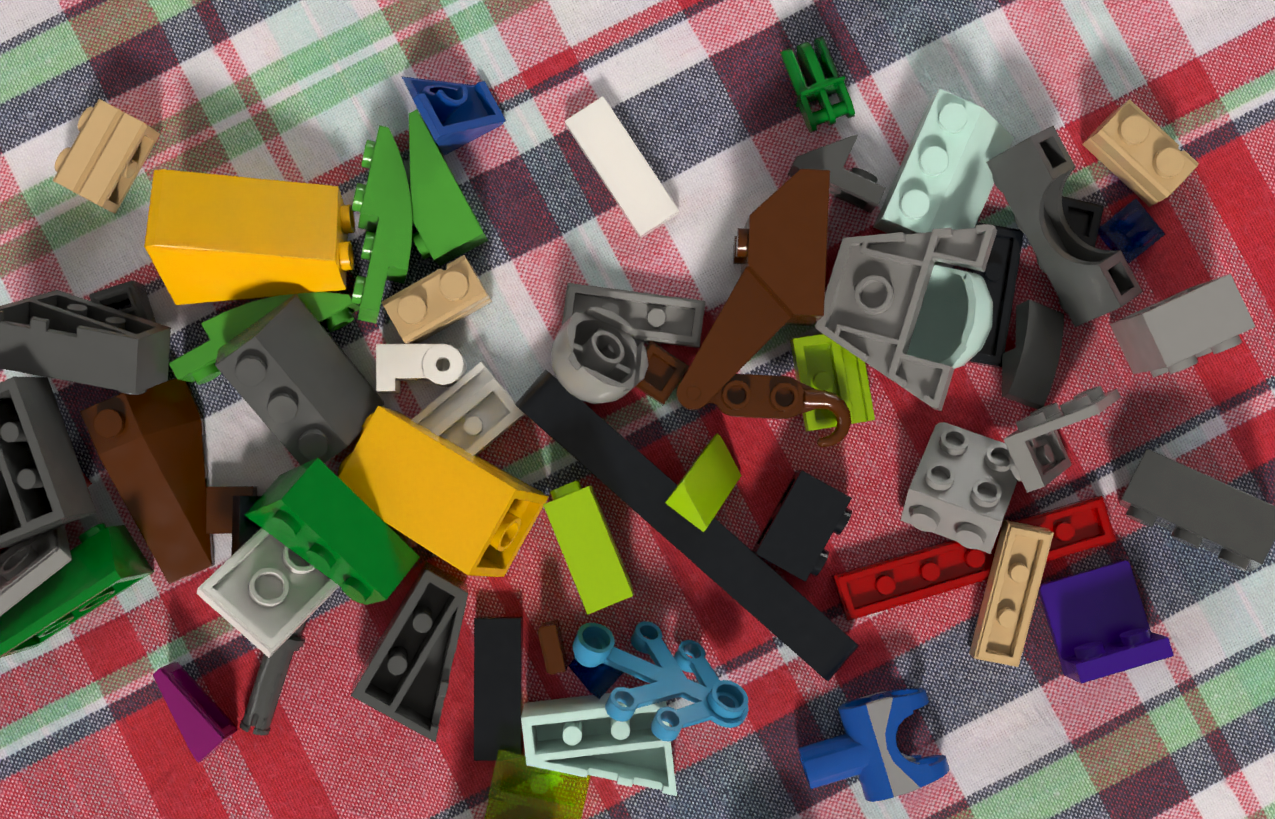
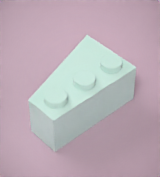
[521,693,677,796]

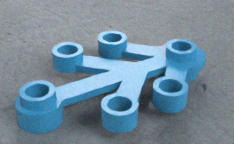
[572,621,749,742]

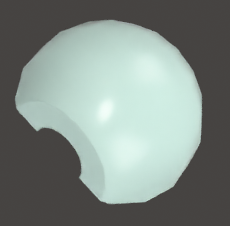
[907,265,993,369]

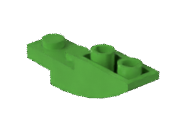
[351,125,412,324]
[169,292,360,385]

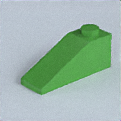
[409,109,488,266]

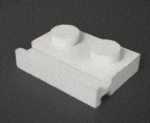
[411,362,526,456]

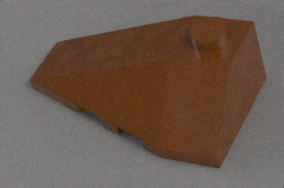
[80,378,215,584]

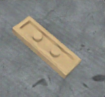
[969,520,1054,667]

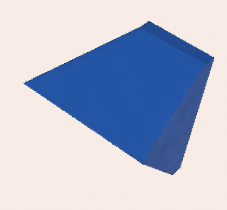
[401,76,506,156]

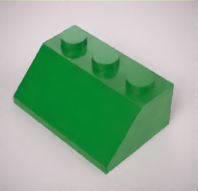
[0,523,154,658]

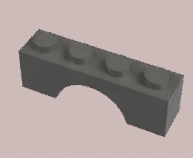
[986,126,1143,327]

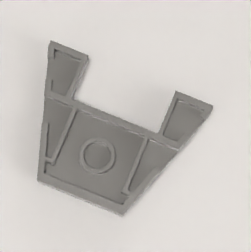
[815,224,997,411]

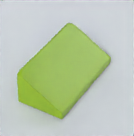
[665,433,742,532]

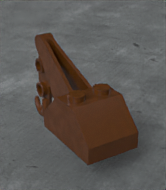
[676,169,851,447]

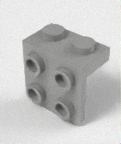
[1004,386,1121,493]
[900,422,1018,554]

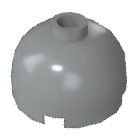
[551,307,648,404]

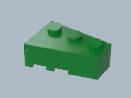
[245,458,420,605]

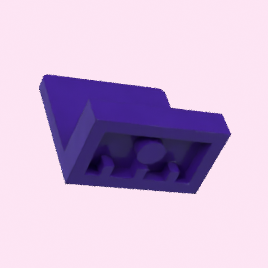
[1038,560,1174,684]

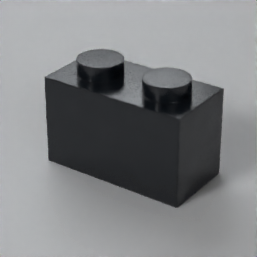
[752,470,852,582]

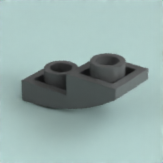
[1002,299,1064,409]

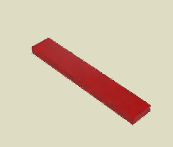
[832,496,1116,621]

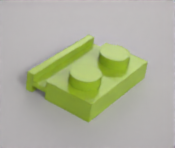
[790,334,875,432]

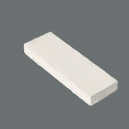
[565,96,679,239]

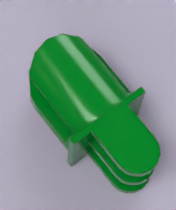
[780,36,855,133]

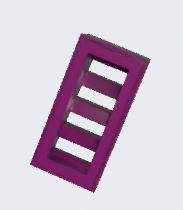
[153,662,237,763]

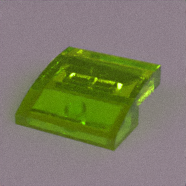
[484,749,591,819]

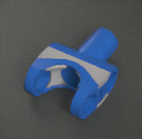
[798,688,950,802]

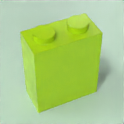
[543,480,634,615]

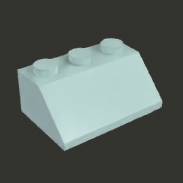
[874,88,1014,234]

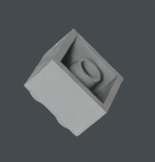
[1110,274,1256,377]

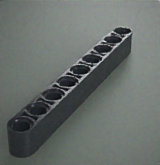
[515,369,859,681]

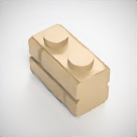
[53,99,160,214]
[1082,99,1199,207]
[382,255,492,344]

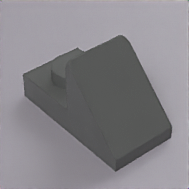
[788,135,886,213]

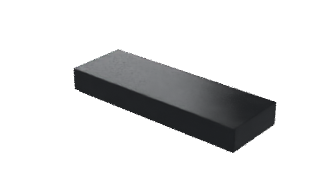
[967,223,1024,368]
[474,617,523,761]

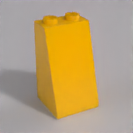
[144,169,355,305]
[338,406,549,577]

